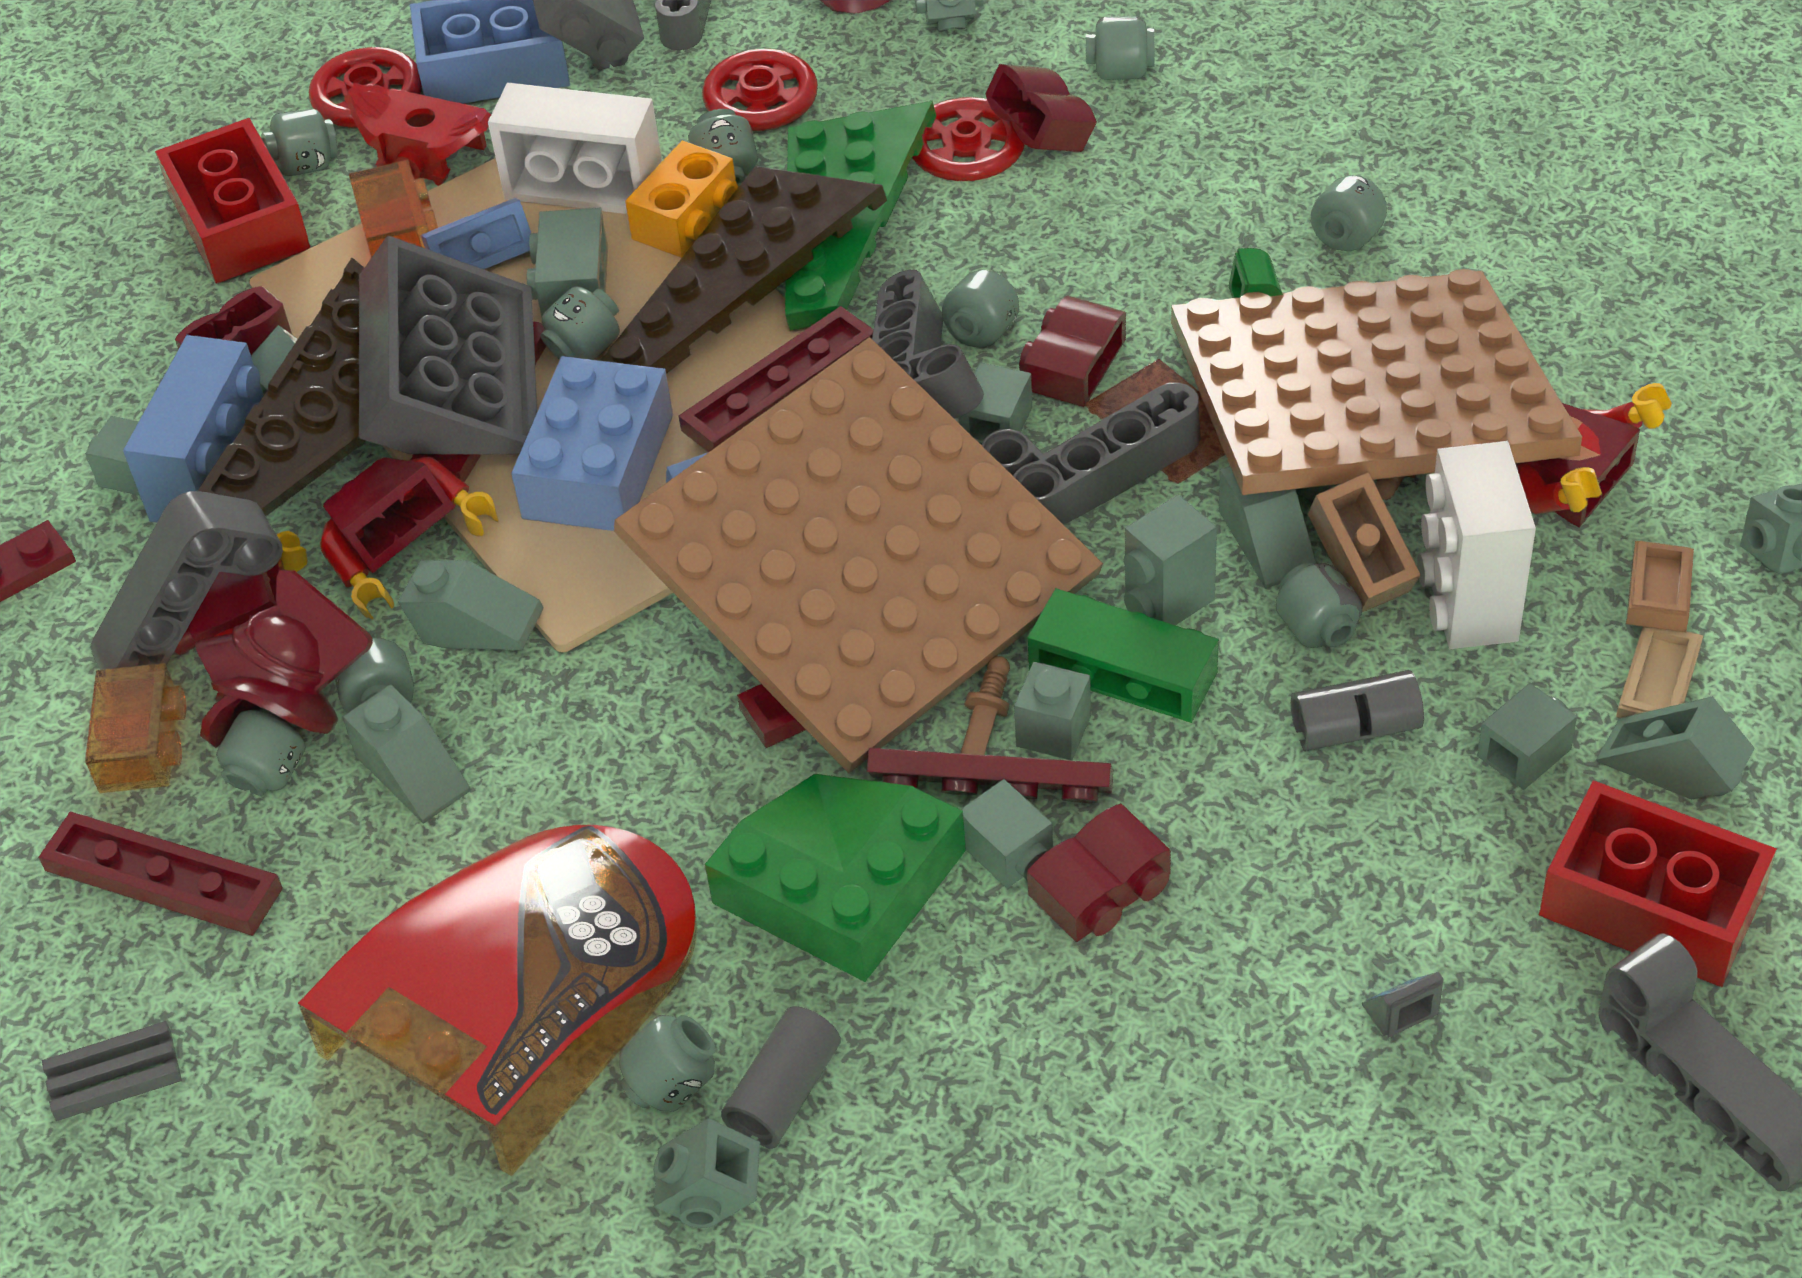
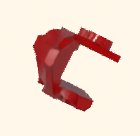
[344,83,491,186]

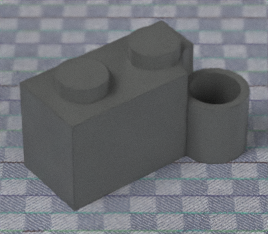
[533,0,644,70]

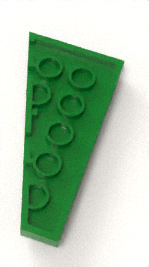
[785,100,936,331]

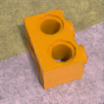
[625,140,738,258]

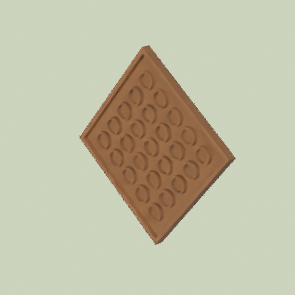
[1171,269,1582,495]
[614,337,1103,774]

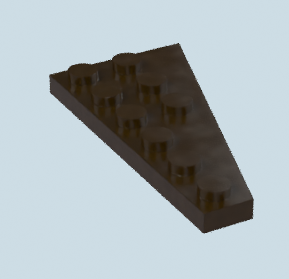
[600,166,887,374]
[198,258,366,516]

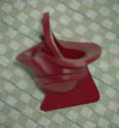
[195,570,373,748]

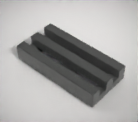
[41,1021,182,1121]

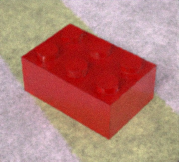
[155,118,311,284]
[1539,780,1777,987]

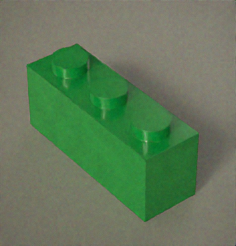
[1027,588,1219,723]

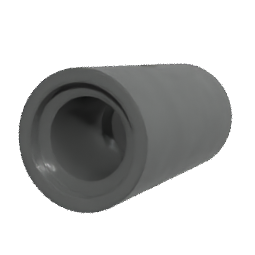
[1290,670,1424,752]
[721,1006,841,1149]

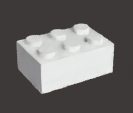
[488,83,662,214]
[1417,441,1536,649]

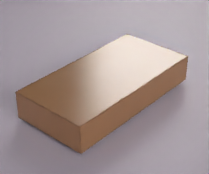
[1626,541,1694,633]

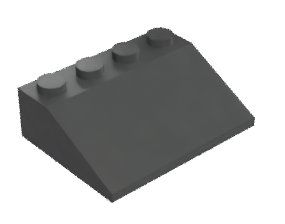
[359,236,537,454]

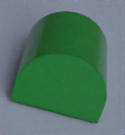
[1228,248,1283,298]

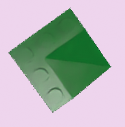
[705,774,966,982]

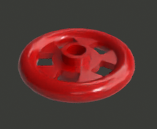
[309,47,422,128]
[702,49,818,131]
[912,97,1025,181]

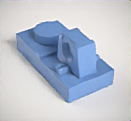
[420,198,531,269]

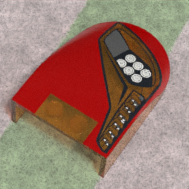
[298,825,697,1176]

